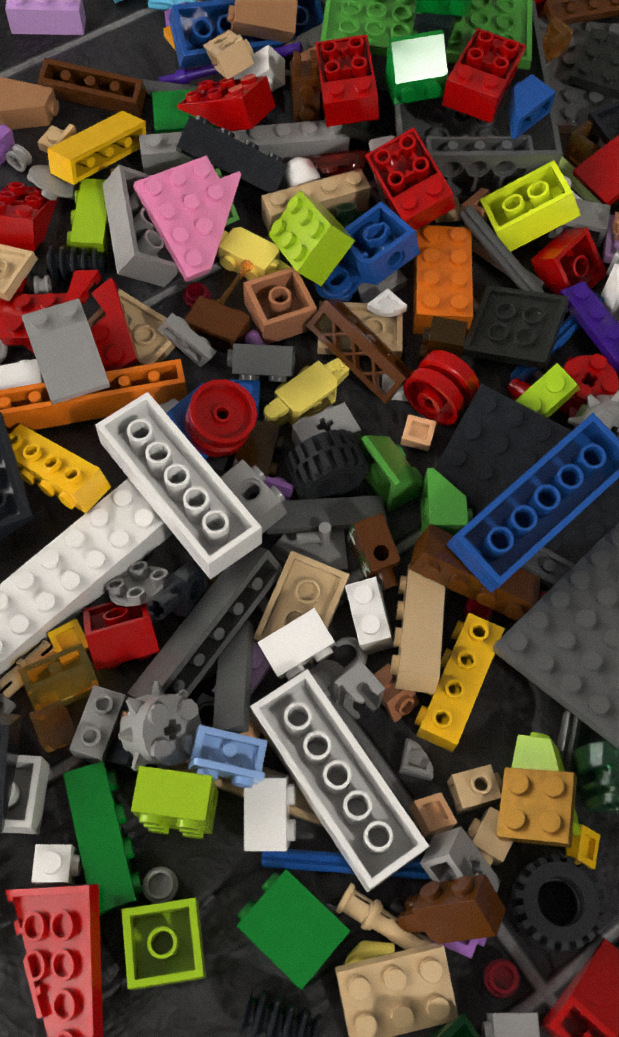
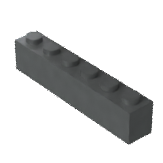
[127,547,283,699]

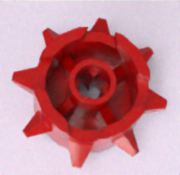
[558,354,619,418]

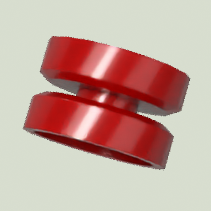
[403,350,479,425]
[184,379,257,457]

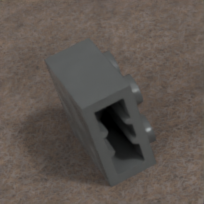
[227,344,296,382]

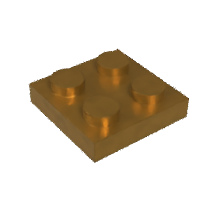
[497,767,577,848]

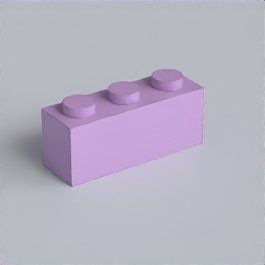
[5,0,86,35]

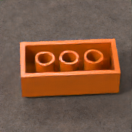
[413,225,473,337]

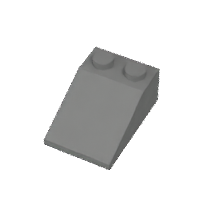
[21,298,110,405]

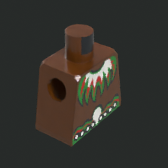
[346,513,400,592]

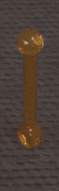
[216,260,253,306]

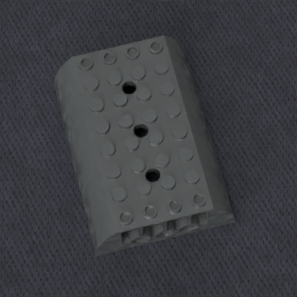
[394,1,563,201]

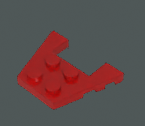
[0,270,102,345]
[24,278,139,372]

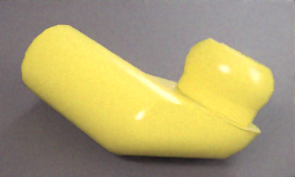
[345,940,395,964]

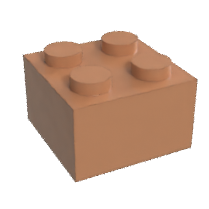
[243,267,317,345]

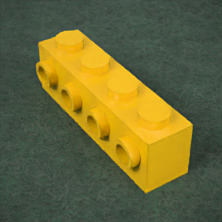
[47,111,146,185]
[9,424,111,513]
[414,613,505,752]

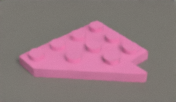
[133,155,241,282]

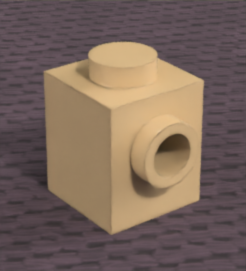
[447,764,503,815]
[466,806,513,867]

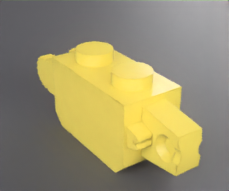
[216,227,290,280]
[263,358,350,427]

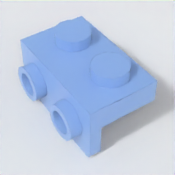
[188,725,268,788]

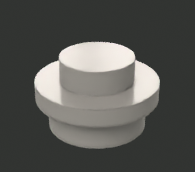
[142,867,178,904]

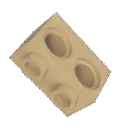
[203,30,254,80]

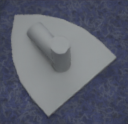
[275,522,348,570]

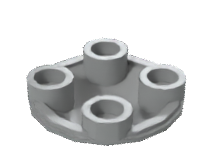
[27,165,80,200]
[106,561,169,607]

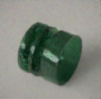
[573,740,619,814]

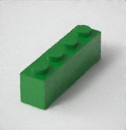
[63,761,144,916]

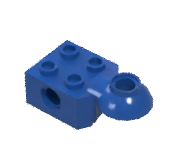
[315,202,420,302]

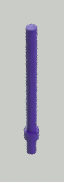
[158,42,303,84]

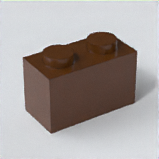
[185,296,251,354]

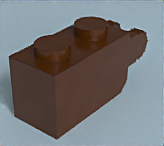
[290,50,320,122]
[397,874,506,944]

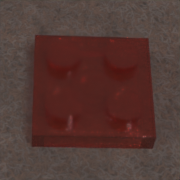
[312,148,370,173]

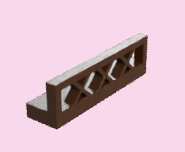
[538,0,619,28]
[307,299,413,404]

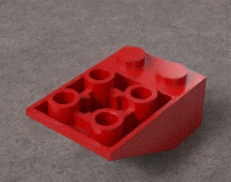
[442,28,527,123]
[315,34,379,127]
[177,74,276,131]
[365,127,455,231]
[0,182,59,251]
[539,938,619,1037]

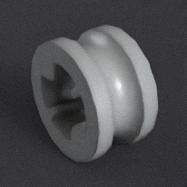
[5,144,32,172]
[33,275,52,294]

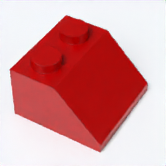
[531,227,607,295]
[83,601,160,670]

